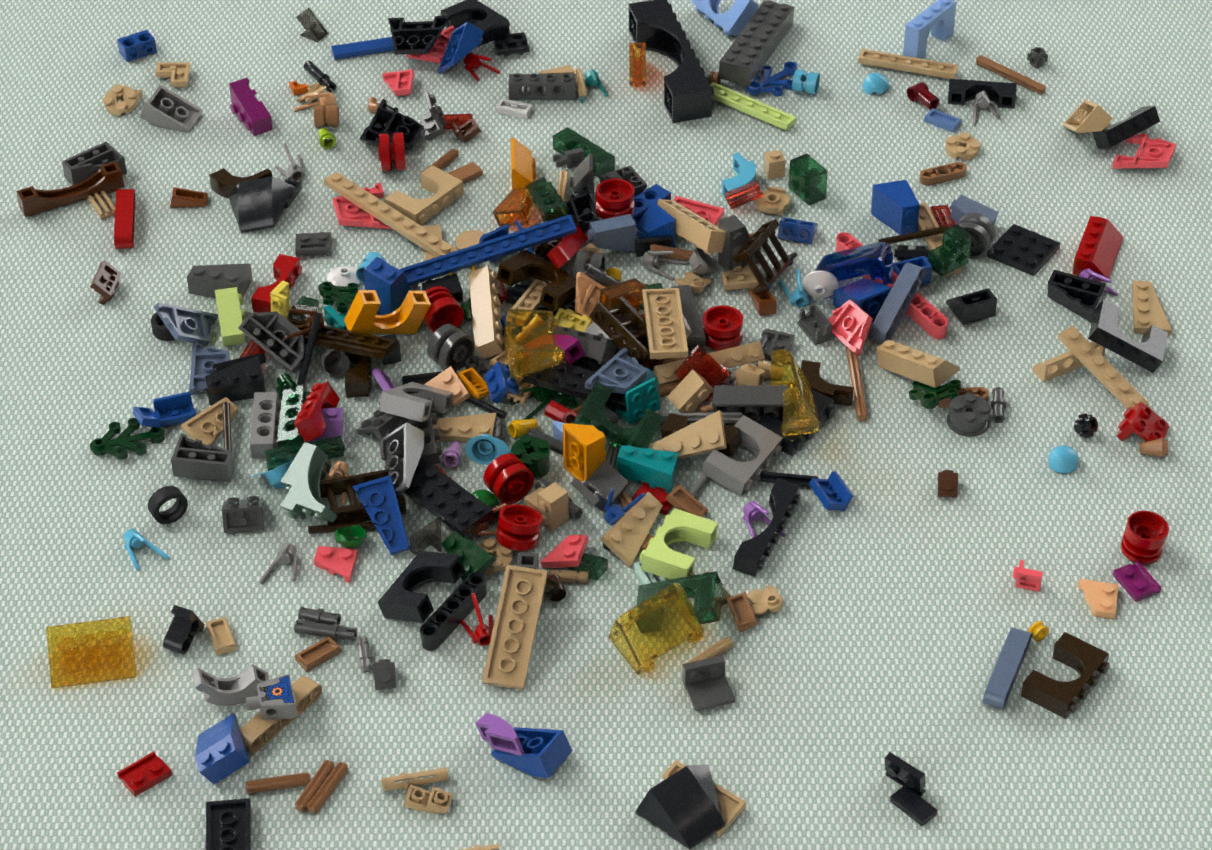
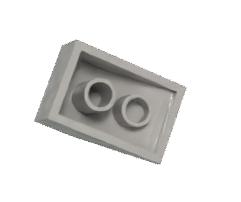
[140,85,204,133]

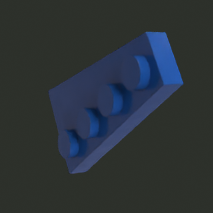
[353,475,410,555]

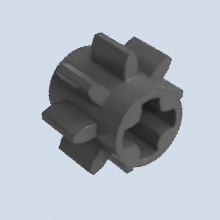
[1027,47,1048,68]

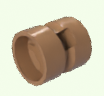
[314,105,339,127]

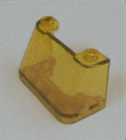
[504,309,564,378]
[770,349,820,436]
[608,582,704,675]

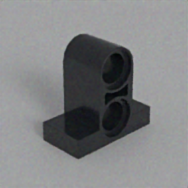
[163,605,205,655]

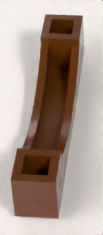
[16,161,124,217]

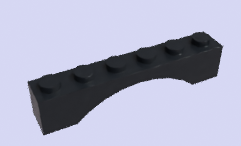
[733,478,801,577]

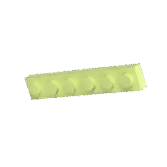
[710,82,796,131]

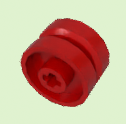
[378,132,406,172]
[596,178,635,219]
[703,305,743,351]
[483,453,534,505]
[496,504,543,551]

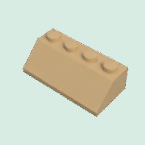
[876,339,960,388]

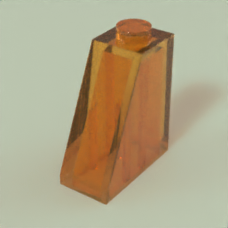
[629,43,646,87]
[493,188,534,227]
[599,278,647,322]

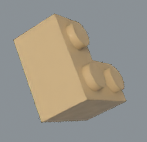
[524,482,569,532]

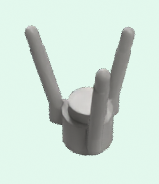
[973,91,999,126]
[275,143,305,182]
[643,250,689,281]
[259,543,299,584]

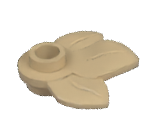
[296,83,327,103]
[675,272,711,293]
[747,586,783,615]

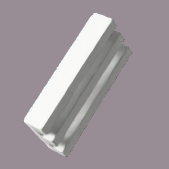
[495,99,533,119]

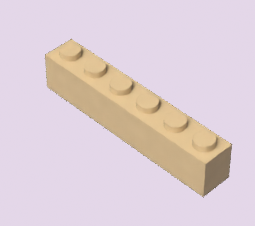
[657,199,726,255]
[469,265,504,360]

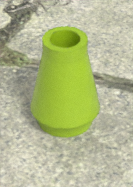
[318,128,336,149]

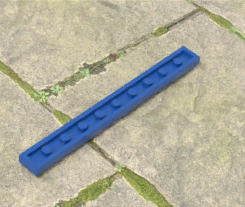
[399,214,577,286]

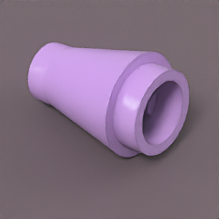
[442,441,462,468]

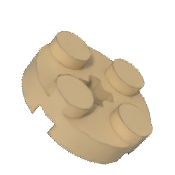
[103,84,138,116]
[945,132,980,160]
[755,187,790,216]
[478,538,513,575]

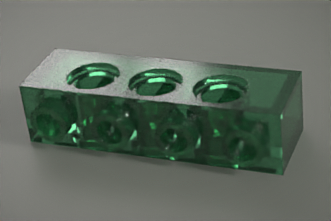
[526,177,569,222]
[276,385,310,455]

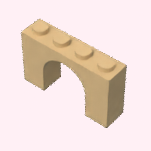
[385,165,464,226]

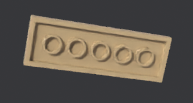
[642,288,688,360]
[482,565,548,690]

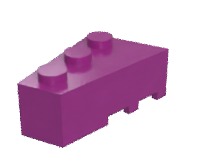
[229,77,273,136]

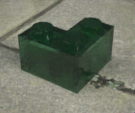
[928,224,972,277]

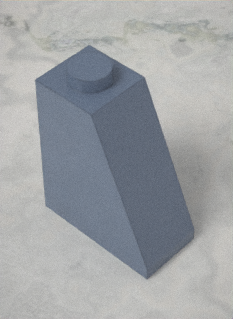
[950,195,999,225]
[587,214,636,253]

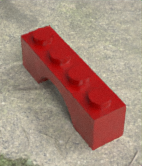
[251,254,302,313]
[294,381,340,442]

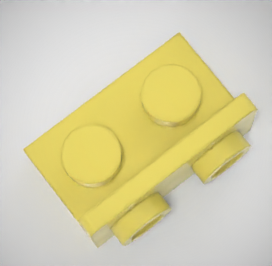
[270,281,290,318]
[551,308,592,332]

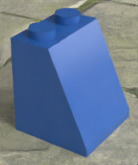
[871,180,920,235]
[365,257,412,315]
[833,278,890,323]

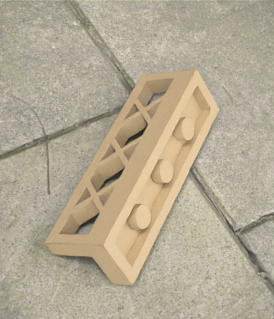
[1033,342,1106,382]

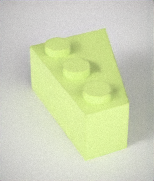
[215,287,247,346]

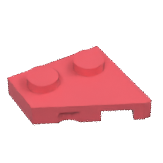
[382,69,415,96]
[541,535,589,569]
[314,546,358,583]

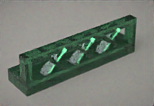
[264,436,345,471]

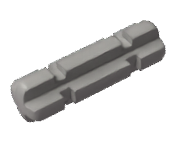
[357,636,372,672]

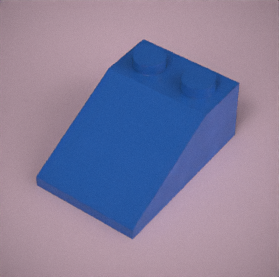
[437,22,484,74]
[195,713,249,784]
[491,727,573,778]

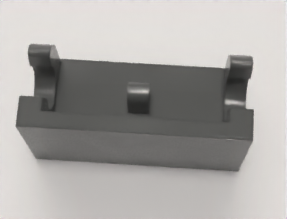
[797,303,832,345]

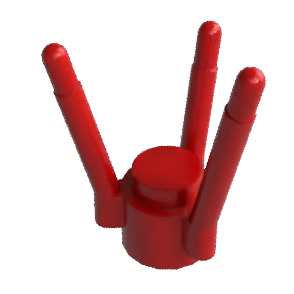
[464,52,500,81]
[461,593,493,646]

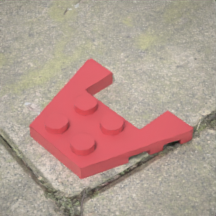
[1113,133,1176,169]
[332,183,392,229]

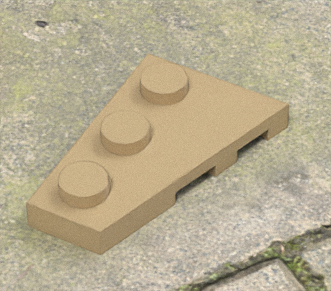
[181,397,238,446]

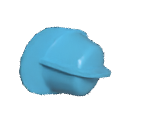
[465,434,511,465]
[252,461,292,489]

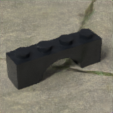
[947,79,1017,109]
[1092,106,1160,148]

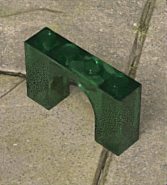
[574,381,664,448]
[635,571,723,635]

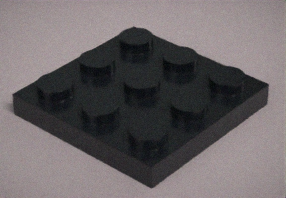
[987,224,1060,276]

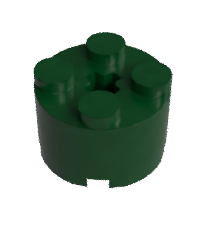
[511,435,550,478]

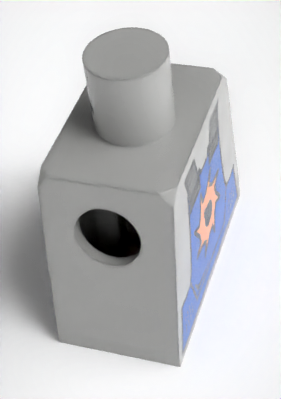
[246,674,298,720]

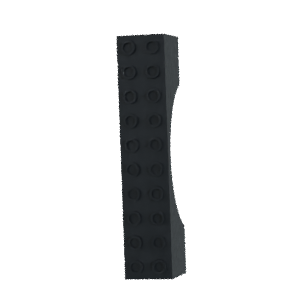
[628,0,714,123]

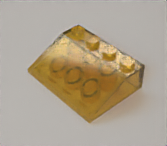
[46,616,136,688]

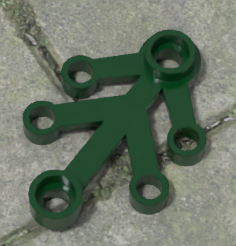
[318,282,358,313]
[909,380,961,409]
[90,418,165,459]

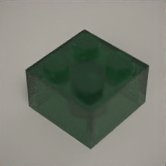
[788,153,828,206]

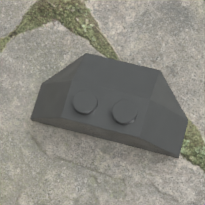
[238,311,305,373]

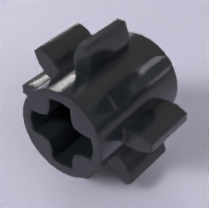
[1074,413,1098,438]

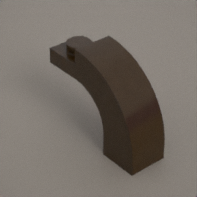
[209,168,272,199]
[800,360,854,406]

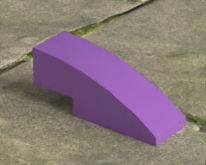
[476,713,525,756]

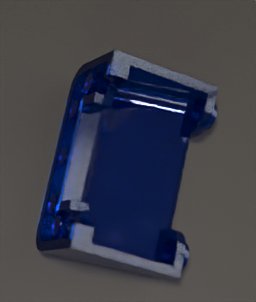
[815,242,893,299]

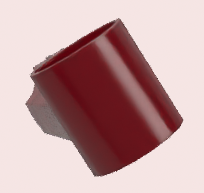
[907,82,940,110]

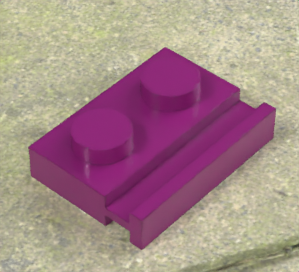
[1113,561,1161,602]

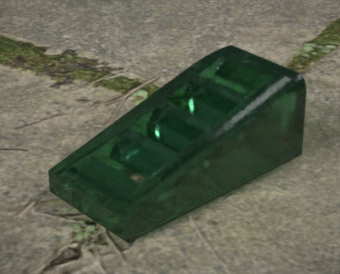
[567,553,608,581]

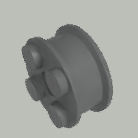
[947,393,991,437]

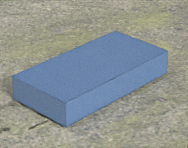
[924,109,962,133]

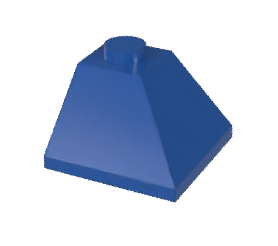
[636,202,676,248]

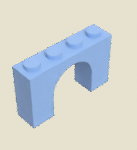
[691,0,760,37]
[903,0,957,59]

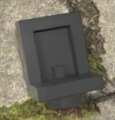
[373,659,396,690]

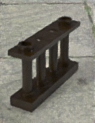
[732,219,798,294]
[589,296,650,365]
[319,470,406,525]

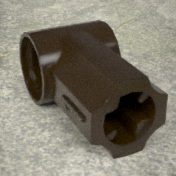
[544,574,567,602]

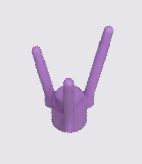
[1079,268,1118,296]
[742,501,786,538]

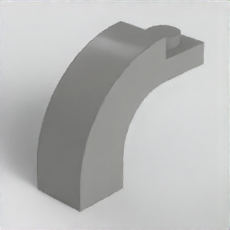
[192,664,269,706]

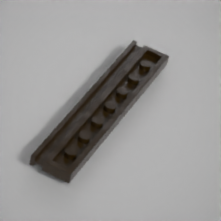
[286,318,397,359]

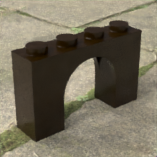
[496,249,576,311]
[1021,632,1110,719]

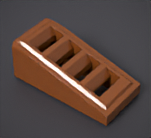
[170,187,208,208]
[749,288,777,316]

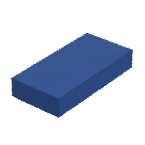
[132,407,161,427]

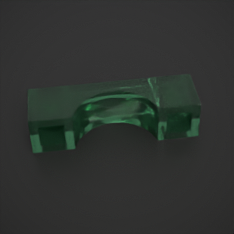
[553,127,615,179]

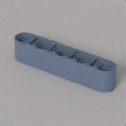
[868,263,926,344]
[983,627,1032,709]

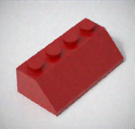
[1072,216,1123,282]

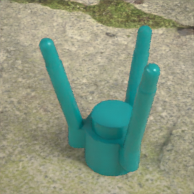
[580,69,608,103]

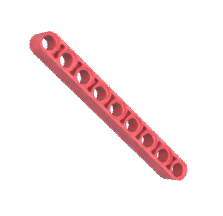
[836,232,948,340]

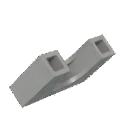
[379,382,454,422]
[701,415,783,496]

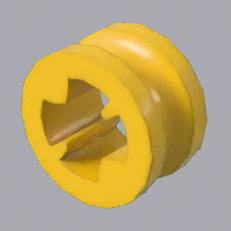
[1028,621,1049,642]

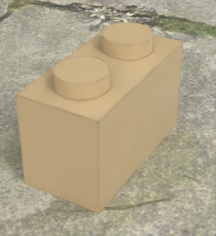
[667,370,714,413]

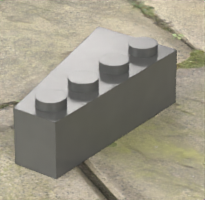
[540,322,617,365]
[712,385,794,423]

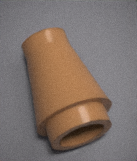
[1140,438,1168,457]

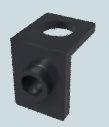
[507,284,530,304]

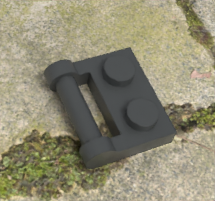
[295,232,332,257]
[760,329,795,363]

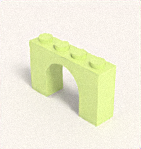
[640,508,718,585]

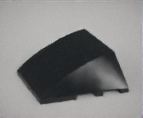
[388,15,451,55]
[360,99,424,150]
[229,176,296,233]
[541,186,600,232]
[635,765,726,849]

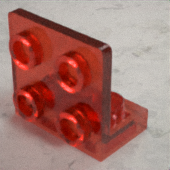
[674,345,731,402]

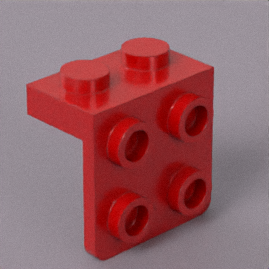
[1116,402,1169,442]

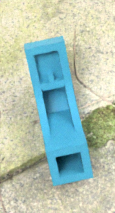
[722,153,756,204]

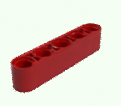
[114,189,136,249]
[547,225,589,269]

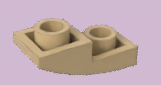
[403,784,453,813]

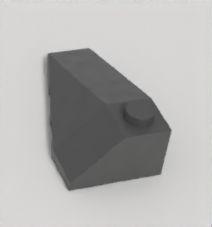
[570,154,595,193]
[380,422,424,496]

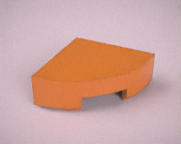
[289,81,309,96]

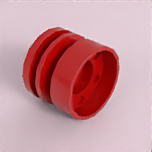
[423,286,464,333]
[1120,511,1169,564]

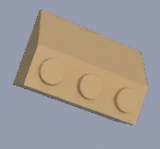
[1062,100,1113,133]

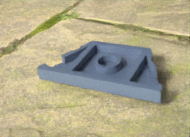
[154,302,218,346]
[189,342,230,395]
[585,348,647,394]

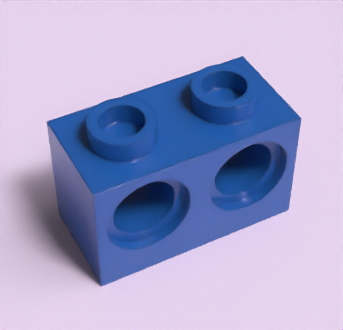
[117,30,157,62]

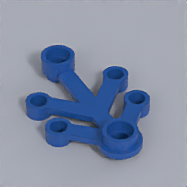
[746,61,797,96]

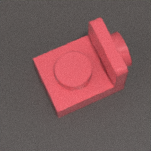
[1013,560,1043,592]

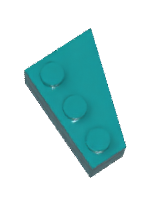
[617,445,679,494]

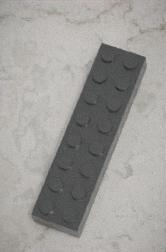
[719,0,794,86]

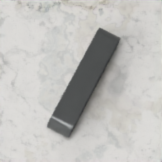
[671,285,706,348]

